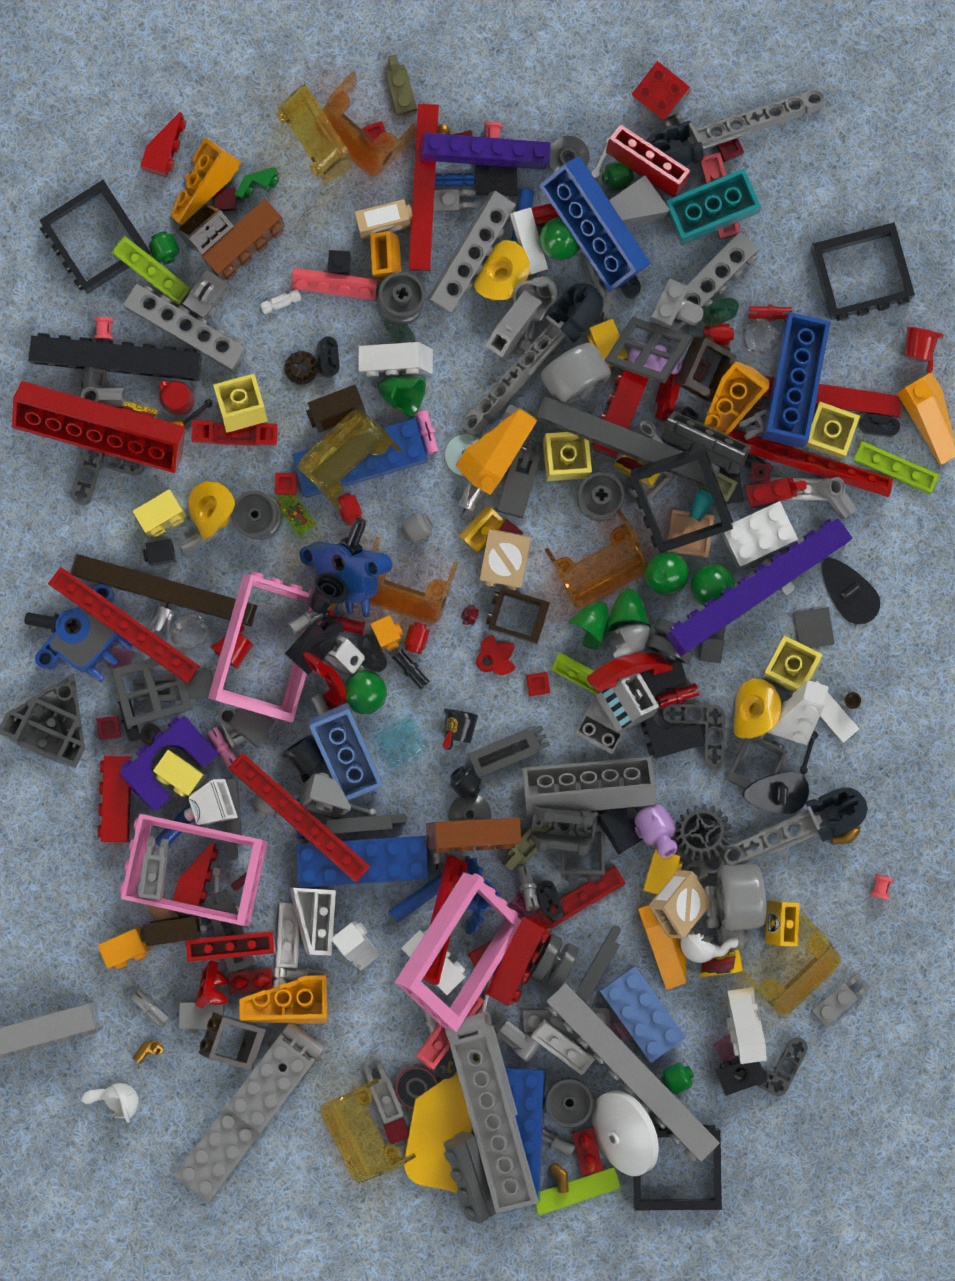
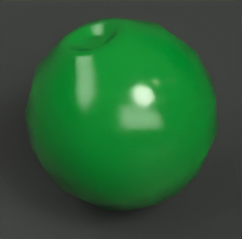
[539,217,581,260]
[645,552,689,596]
[691,564,735,605]
[344,670,387,715]

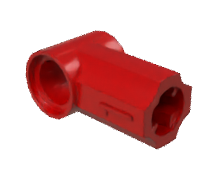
[531,203,560,227]

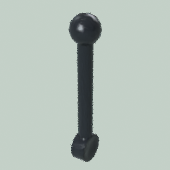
[800,731,818,774]

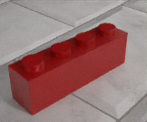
[605,125,691,197]
[591,370,649,459]
[97,756,132,843]
[485,915,551,1006]
[185,930,276,962]

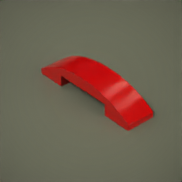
[191,420,278,446]
[303,652,347,709]
[587,653,673,692]

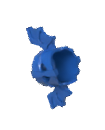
[465,856,500,934]

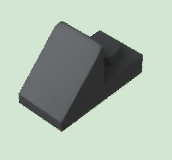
[699,627,725,663]

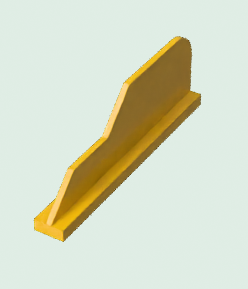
[404,1053,480,1193]

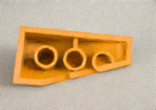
[170,137,242,225]
[703,361,769,435]
[897,373,955,465]
[455,408,537,495]
[637,904,686,990]
[239,975,328,1024]

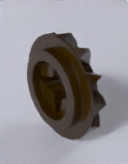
[284,350,318,385]

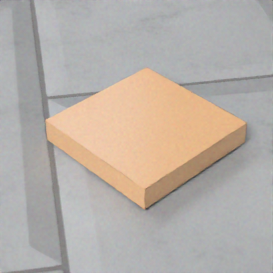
[666,509,714,558]

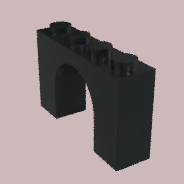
[640,662,705,759]

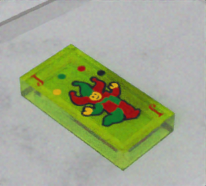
[277,495,317,537]

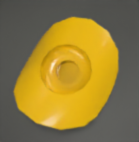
[474,240,530,301]
[188,481,235,540]
[733,678,781,738]

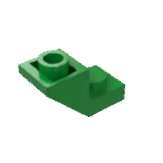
[235,167,280,203]

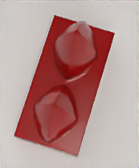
[195,960,229,1008]
[228,968,273,995]
[572,1127,603,1175]

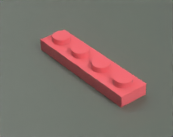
[700,152,740,240]
[292,268,377,301]
[415,997,484,1070]

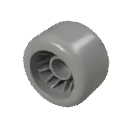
[541,343,611,405]
[716,864,766,931]

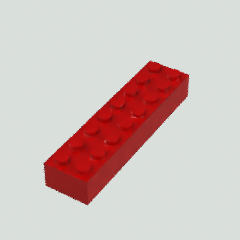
[12,381,186,473]

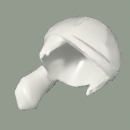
[680,929,738,963]
[81,1083,139,1123]

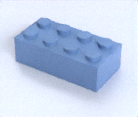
[309,703,383,800]
[599,965,686,1063]

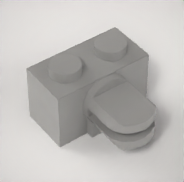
[183,269,230,321]
[650,278,703,329]

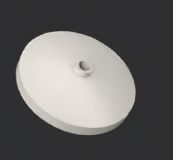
[592,1090,659,1176]

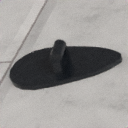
[823,558,880,625]
[742,771,809,814]

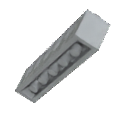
[426,191,516,314]
[651,231,759,342]
[123,284,247,373]

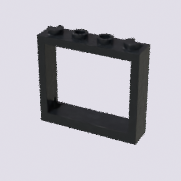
[39,180,151,294]
[811,222,915,321]
[628,445,733,553]
[633,1124,722,1211]

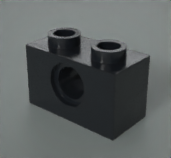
[715,1060,767,1096]

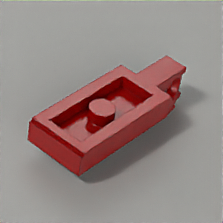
[655,373,680,421]
[745,477,807,508]

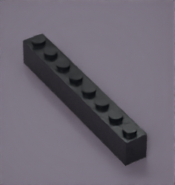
[28,333,202,381]

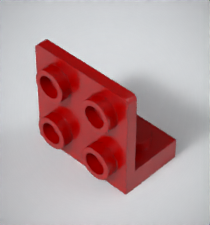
[632,61,692,120]

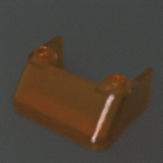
[316,71,416,177]
[544,509,648,608]
[369,536,458,624]

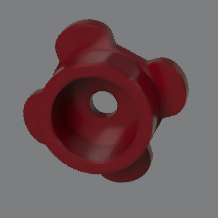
[749,461,772,484]
[461,605,479,625]

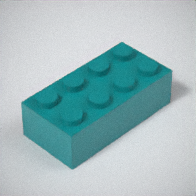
[665,168,761,246]

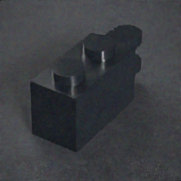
[285,616,343,675]

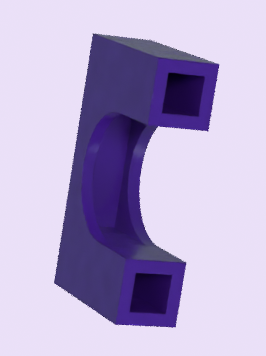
[118,716,219,813]

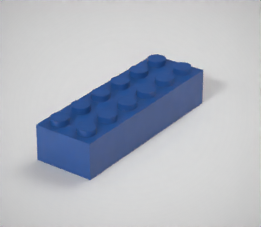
[539,156,651,292]
[762,312,831,448]
[292,419,428,498]
[296,836,429,888]
[505,1067,546,1203]

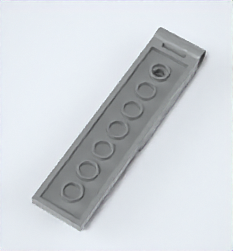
[445,1011,539,1213]
[174,1023,325,1202]

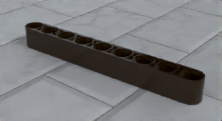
[70,554,258,626]

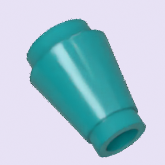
[689,489,714,522]

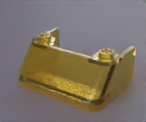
[276,84,352,186]
[297,409,402,510]
[738,913,841,1015]
[321,1078,416,1183]

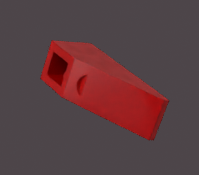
[140,112,187,178]
[173,843,219,906]

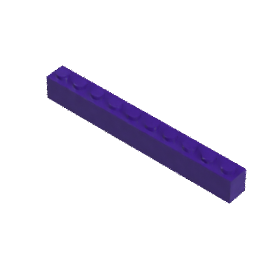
[666,518,853,657]

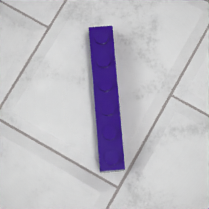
[420,133,550,170]

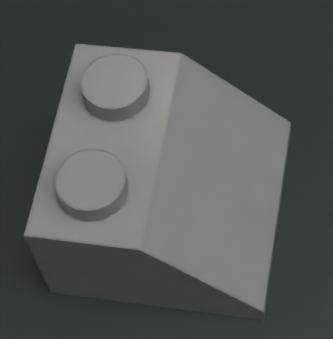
[299,773,351,819]

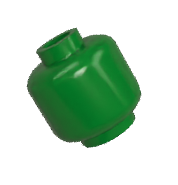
[601,161,634,190]
[149,231,180,265]
[661,1062,695,1095]

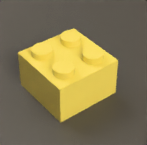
[213,374,268,432]
[805,402,860,459]
[542,432,592,481]
[133,489,187,538]
[764,635,823,693]
[153,750,207,798]

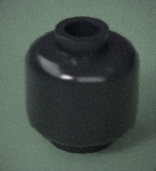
[450,766,481,798]

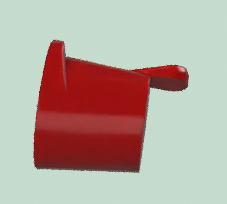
[904,327,944,373]
[159,380,195,416]
[210,623,253,669]

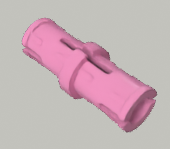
[415,410,439,455]
[206,726,237,770]

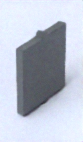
[794,607,835,649]
[228,708,275,747]

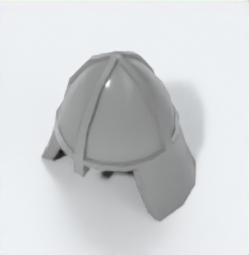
[513,276,558,321]
[606,624,650,659]

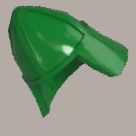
[378,376,426,418]
[606,588,651,632]
[567,602,609,650]

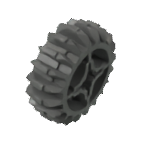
[674,804,732,862]

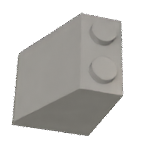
[609,176,670,228]

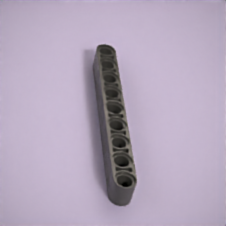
[535,397,720,488]

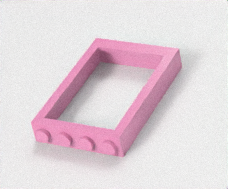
[208,572,322,723]
[120,814,268,926]
[395,873,521,1032]

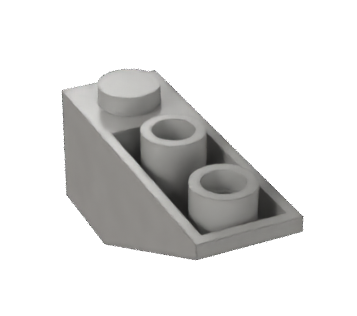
[485,290,542,358]

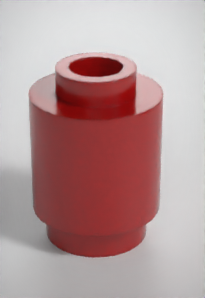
[703,324,734,345]
[336,493,363,526]
[404,622,430,654]

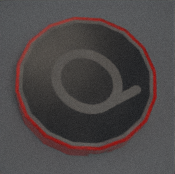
[395,1066,438,1110]

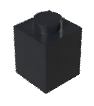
[328,250,351,276]
[143,539,177,566]

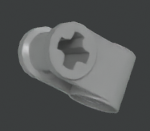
[218,707,247,749]

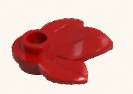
[476,635,516,675]

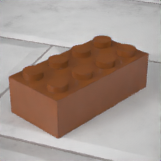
[201,199,285,281]
[426,817,522,853]

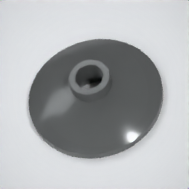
[549,136,590,172]
[449,795,491,821]

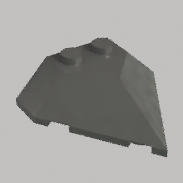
[0,673,85,768]

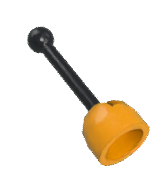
[171,399,213,429]

